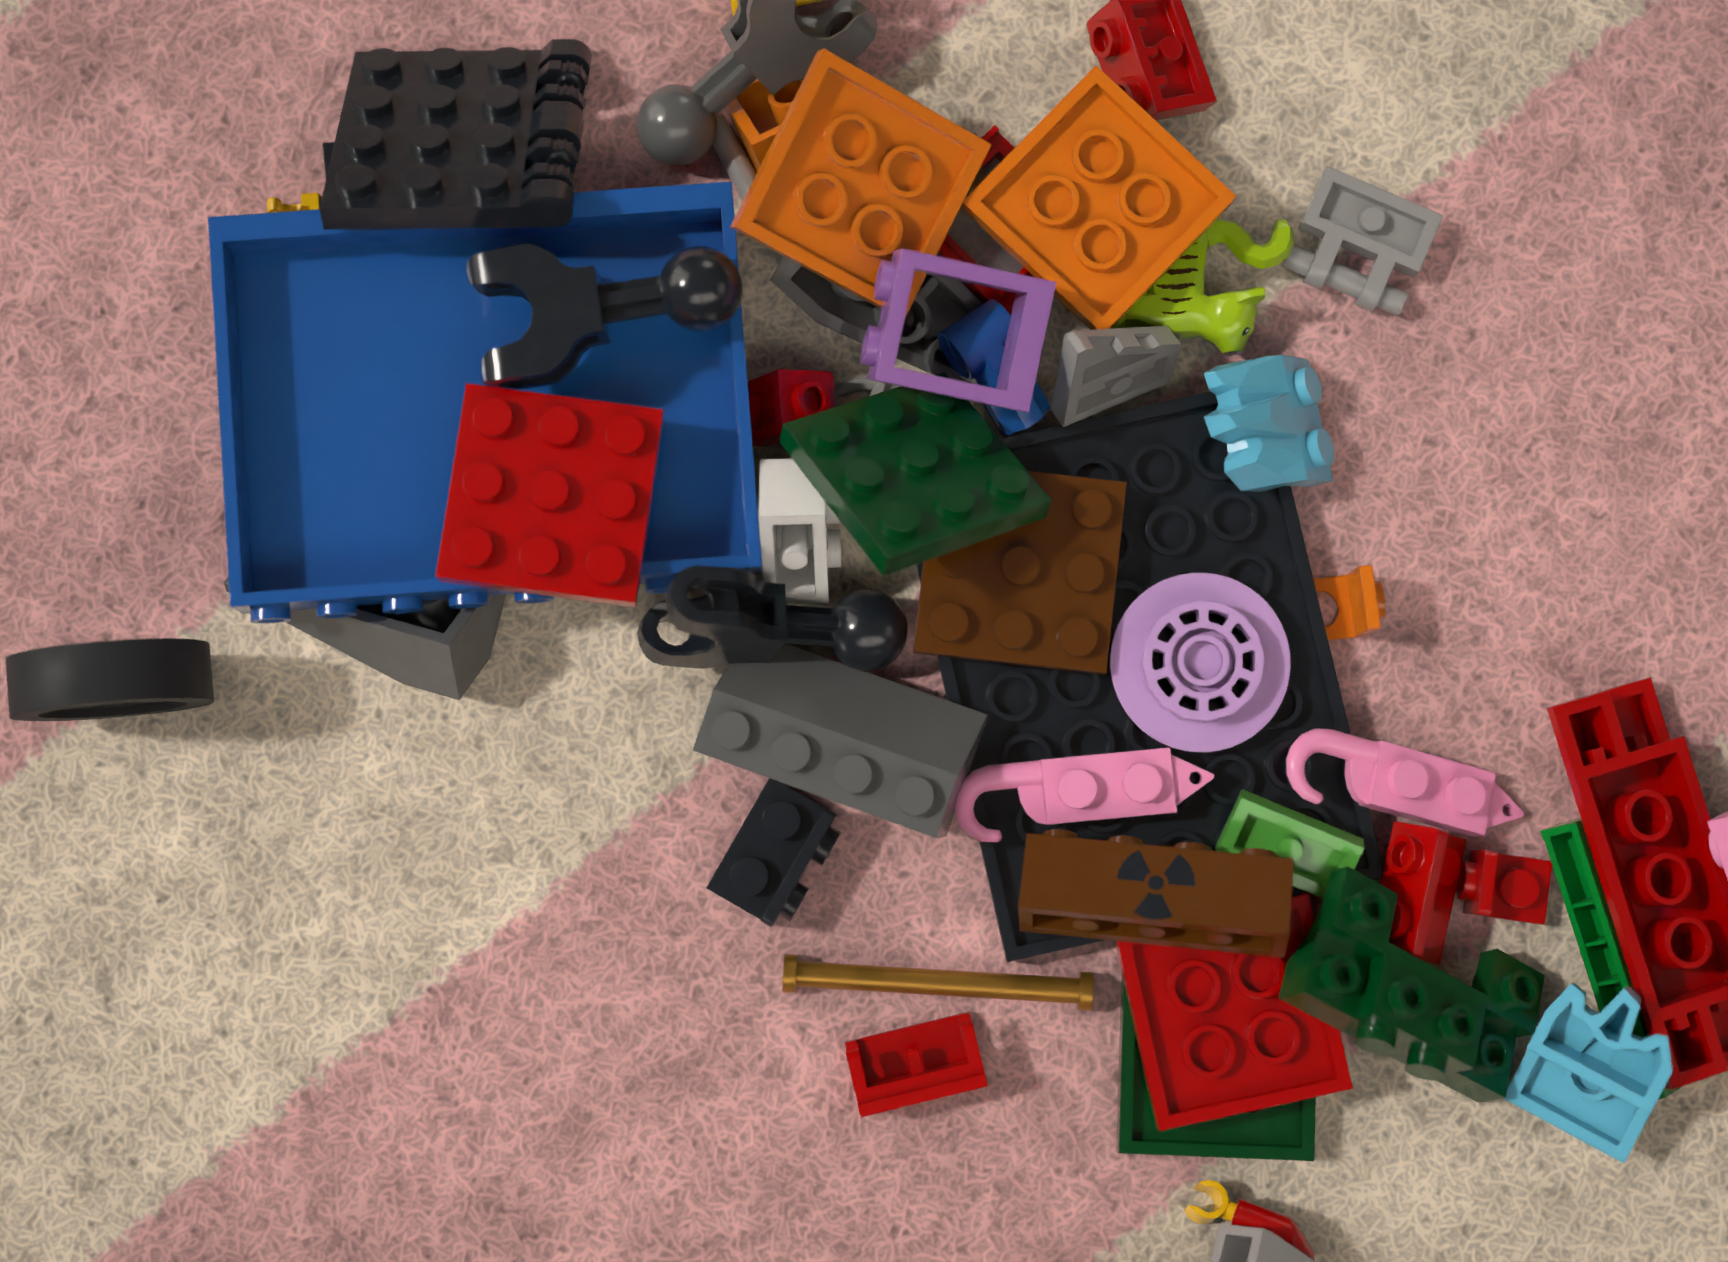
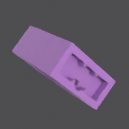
[860,248,1056,412]

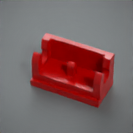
[844,1011,988,1117]

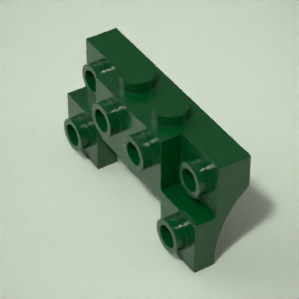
[1279,866,1545,1103]

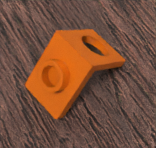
[1313,565,1386,641]

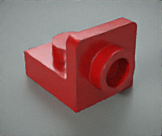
[748,369,836,447]
[1456,850,1552,925]

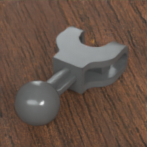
[637,0,877,166]

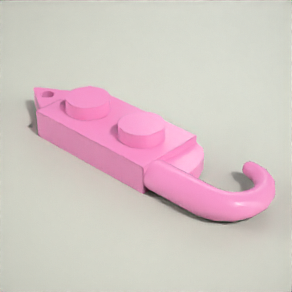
[1286,729,1524,837]
[954,748,1214,843]

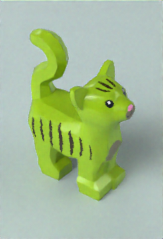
[1112,218,1294,356]

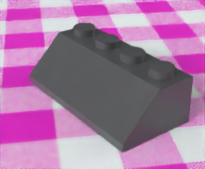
[693,643,989,838]

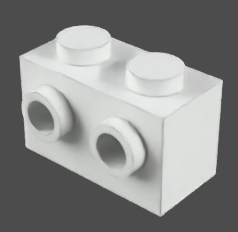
[759,459,841,604]

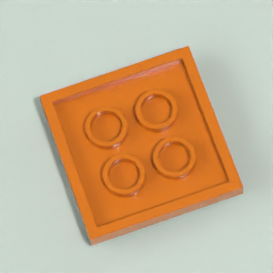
[730,49,992,317]
[962,65,1237,330]

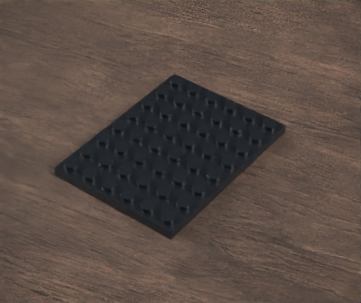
[916,391,1383,962]

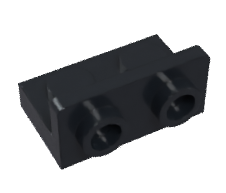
[706,778,841,927]

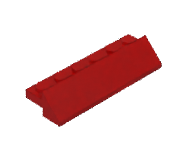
[1547,677,1728,1090]

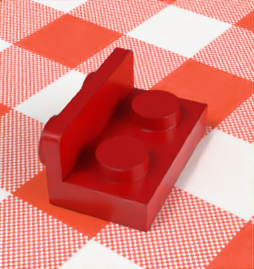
[1086,0,1217,120]
[1380,821,1467,965]

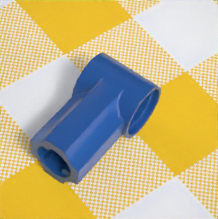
[938,299,1051,436]

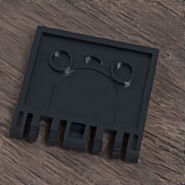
[319,39,592,230]

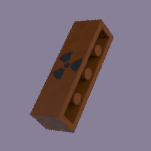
[1018,829,1294,958]

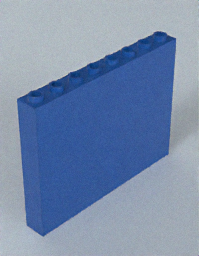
[208,181,762,624]

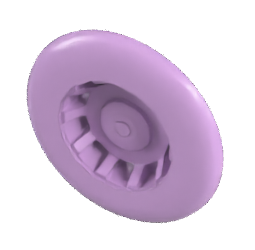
[1110,573,1291,752]

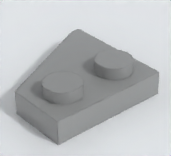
[1050,326,1181,427]

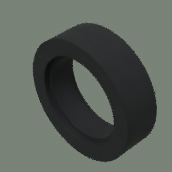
[5,638,214,721]

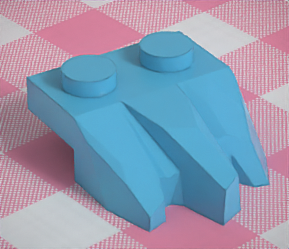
[1204,355,1334,492]
[1504,982,1673,1163]

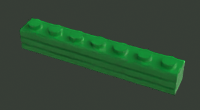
[1540,818,1681,1099]

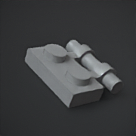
[1282,166,1443,316]

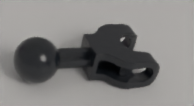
[466,243,743,390]
[637,565,908,671]

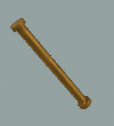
[782,954,1094,1011]

